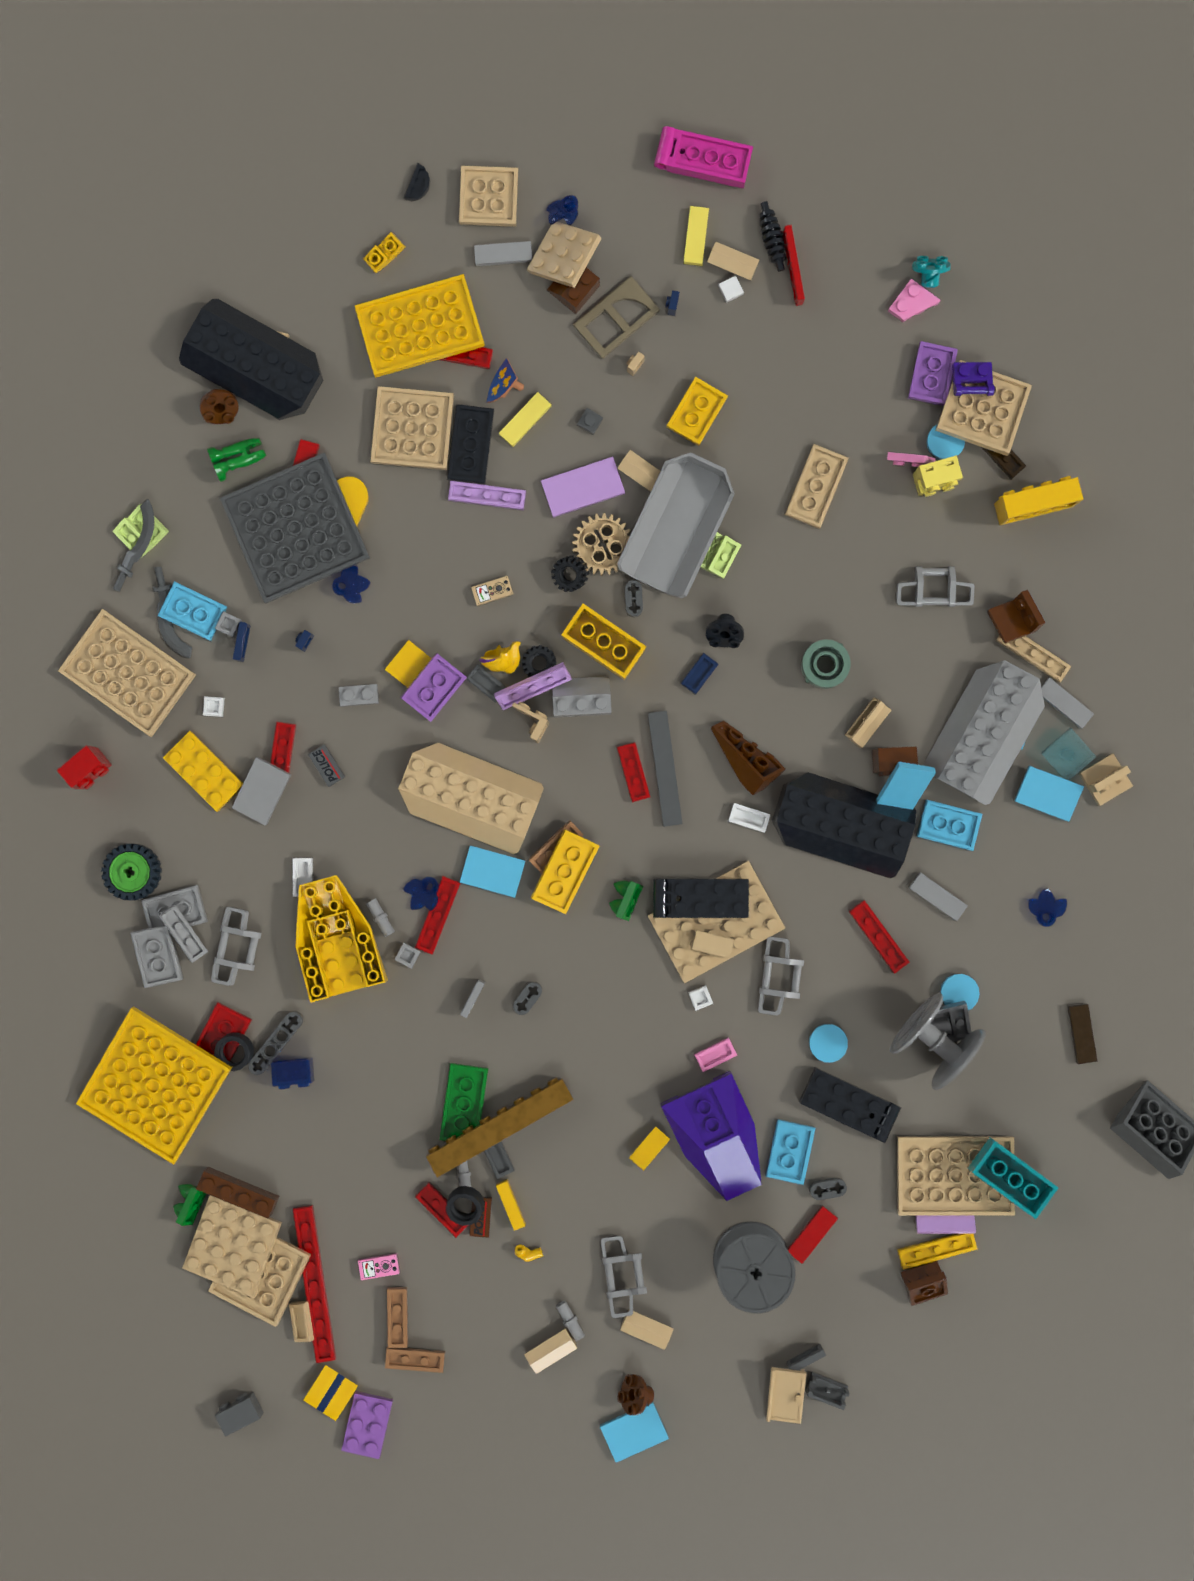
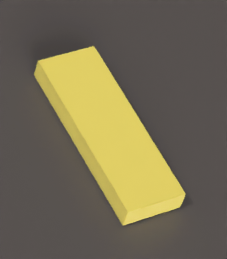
[683,206,709,266]
[499,392,552,447]

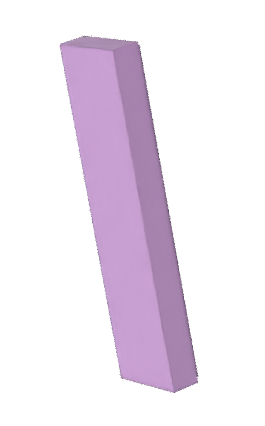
[448,481,526,510]
[494,662,572,710]

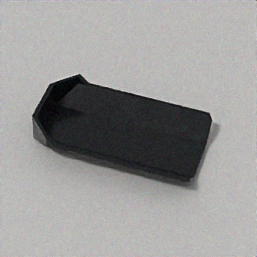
[179,299,323,420]
[772,772,916,878]

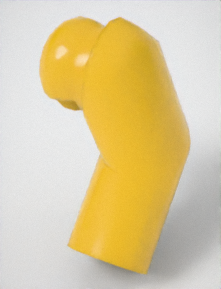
[515,1244,543,1262]

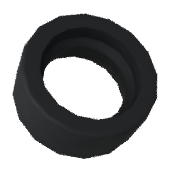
[214,1032,254,1071]
[446,1186,484,1226]

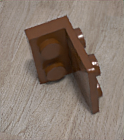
[987,590,1045,644]

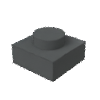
[577,408,603,435]

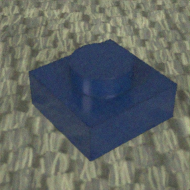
[665,290,680,316]
[295,630,314,652]

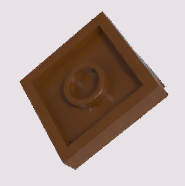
[900,1261,948,1306]

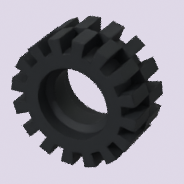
[551,555,589,592]
[522,645,557,677]

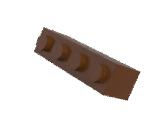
[196,1167,280,1219]

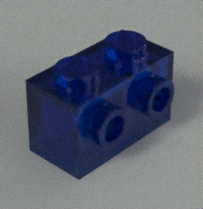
[271,1057,315,1089]

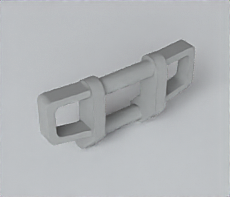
[896,566,974,607]
[211,907,262,986]
[758,937,804,1016]
[601,1236,647,1318]

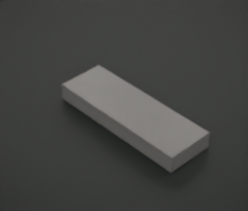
[474,241,532,266]
[1041,678,1094,729]
[909,872,968,921]
[158,905,208,963]

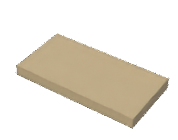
[785,444,849,529]

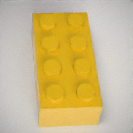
[994,476,1084,525]
[561,604,646,681]

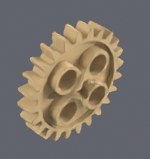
[572,513,631,576]

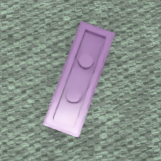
[915,1215,976,1234]

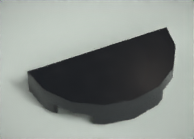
[404,163,430,201]

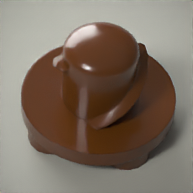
[199,389,239,424]
[617,1374,654,1416]

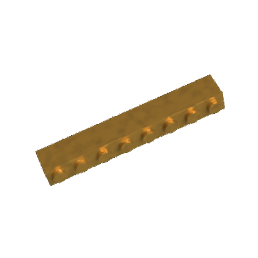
[426,1077,574,1178]

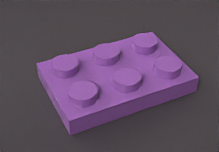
[908,341,958,406]
[400,653,467,722]
[341,1391,393,1459]

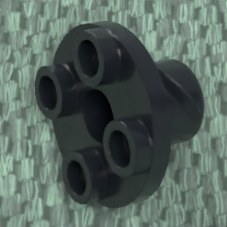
[706,613,744,648]

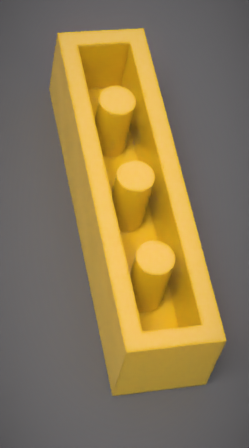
[496,1179,526,1231]

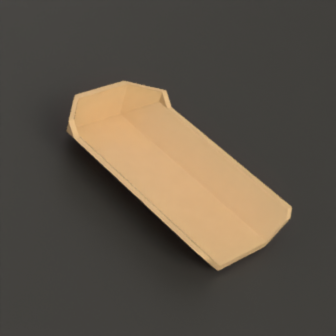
[398,743,544,854]

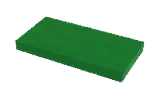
[439,1063,489,1141]

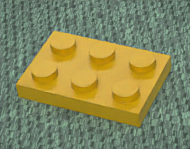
[666,377,728,446]

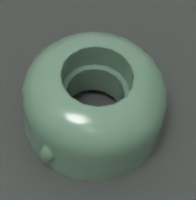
[801,639,851,689]

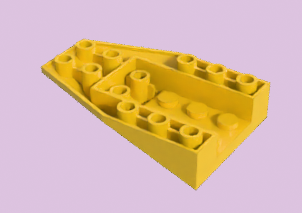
[295,875,388,1003]

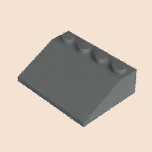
[1110,1080,1194,1179]

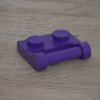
[952,362,994,396]

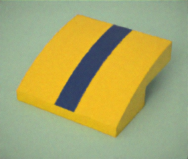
[303,1365,358,1421]

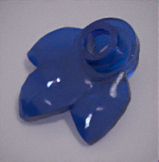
[546,195,578,225]
[332,566,370,603]
[403,877,439,911]
[1028,888,1067,927]

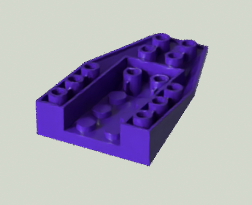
[660,1071,762,1201]

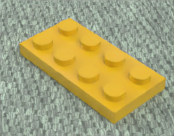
[163,731,243,812]
[531,829,600,914]

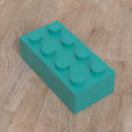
[967,1137,1059,1219]

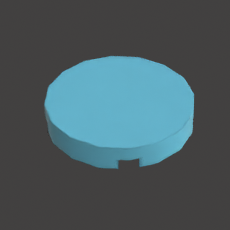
[926,425,965,460]
[941,974,980,1010]
[809,1024,848,1063]

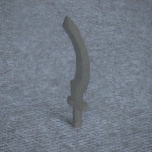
[113,499,154,592]
[153,567,192,658]

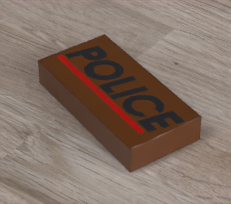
[470,1197,492,1238]

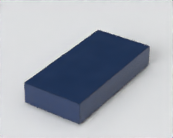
[233,622,251,662]
[680,653,719,695]

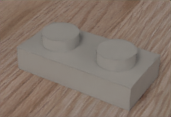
[339,684,379,707]

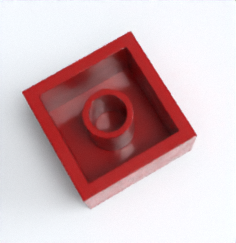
[56,745,112,790]

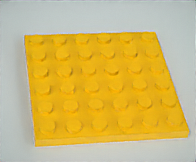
[76,1006,232,1165]

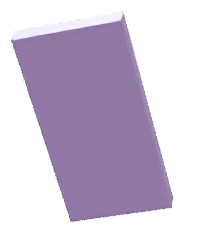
[541,457,625,518]

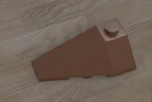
[711,721,786,795]

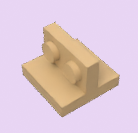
[1079,753,1133,806]

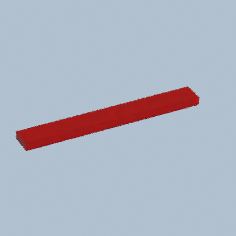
[293,1205,336,1363]

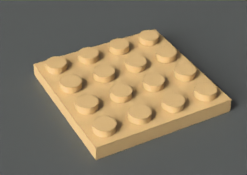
[935,360,1032,456]
[371,386,454,470]
[182,1195,282,1298]
[208,1237,311,1327]

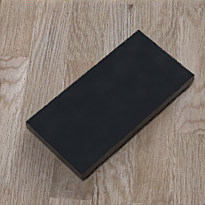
[447,404,494,485]

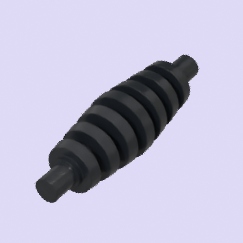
[759,201,786,272]

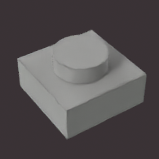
[215,611,242,637]
[395,942,421,969]

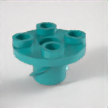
[912,256,951,288]

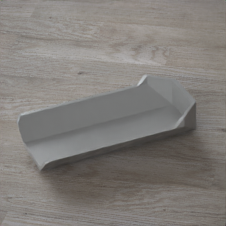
[617,452,735,598]
[923,660,1045,805]

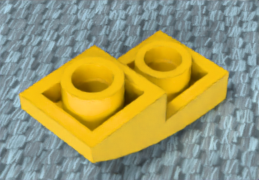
[363,232,406,273]
[629,1126,670,1171]

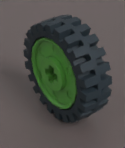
[101,844,162,901]

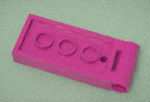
[654,126,753,189]

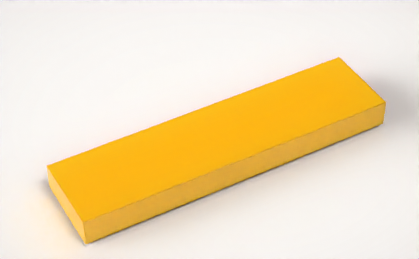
[897,1234,977,1270]

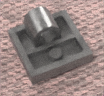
[930,1001,972,1042]

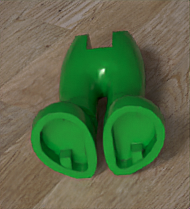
[207,438,267,482]

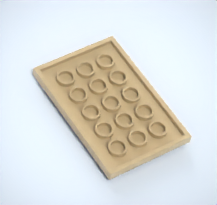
[58,609,196,737]
[648,861,785,984]
[897,1136,1015,1216]

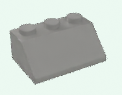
[552,676,611,718]

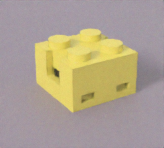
[912,455,963,497]

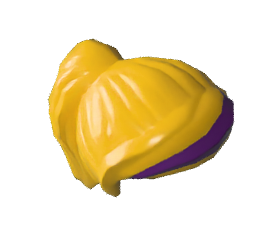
[479,641,521,674]

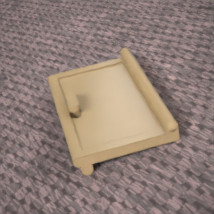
[766,1367,807,1424]

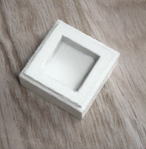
[718,276,744,303]
[203,696,225,717]
[688,985,713,1011]

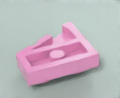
[888,279,941,322]
[887,452,936,467]

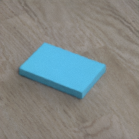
[158,581,227,641]
[876,762,936,810]
[1014,765,1084,822]
[916,800,983,851]
[460,845,525,898]
[765,1119,816,1185]
[600,1402,669,1463]

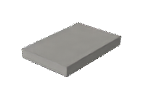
[232,757,292,826]
[141,885,208,928]
[130,925,183,988]

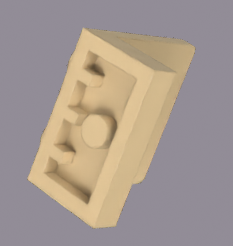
[512,701,549,743]

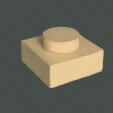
[627,352,645,376]

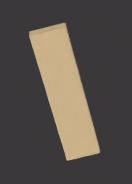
[996,635,1071,683]

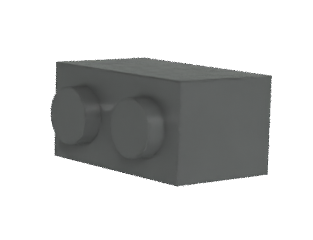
[215,1392,264,1437]

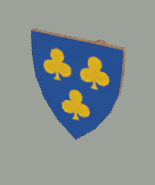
[487,358,524,403]

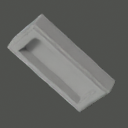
[460,980,486,1018]

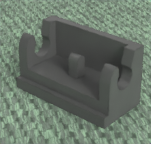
[805,1371,849,1410]

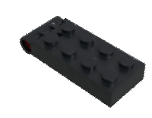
[653,879,749,918]
[799,1067,901,1143]

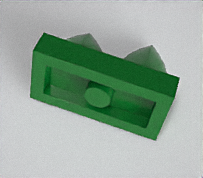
[609,881,644,921]
[173,1184,206,1226]

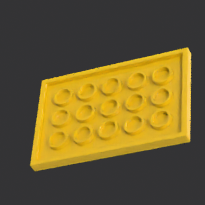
[354,274,485,378]

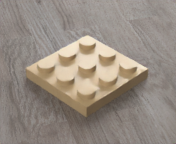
[459,166,518,227]
[527,221,601,288]

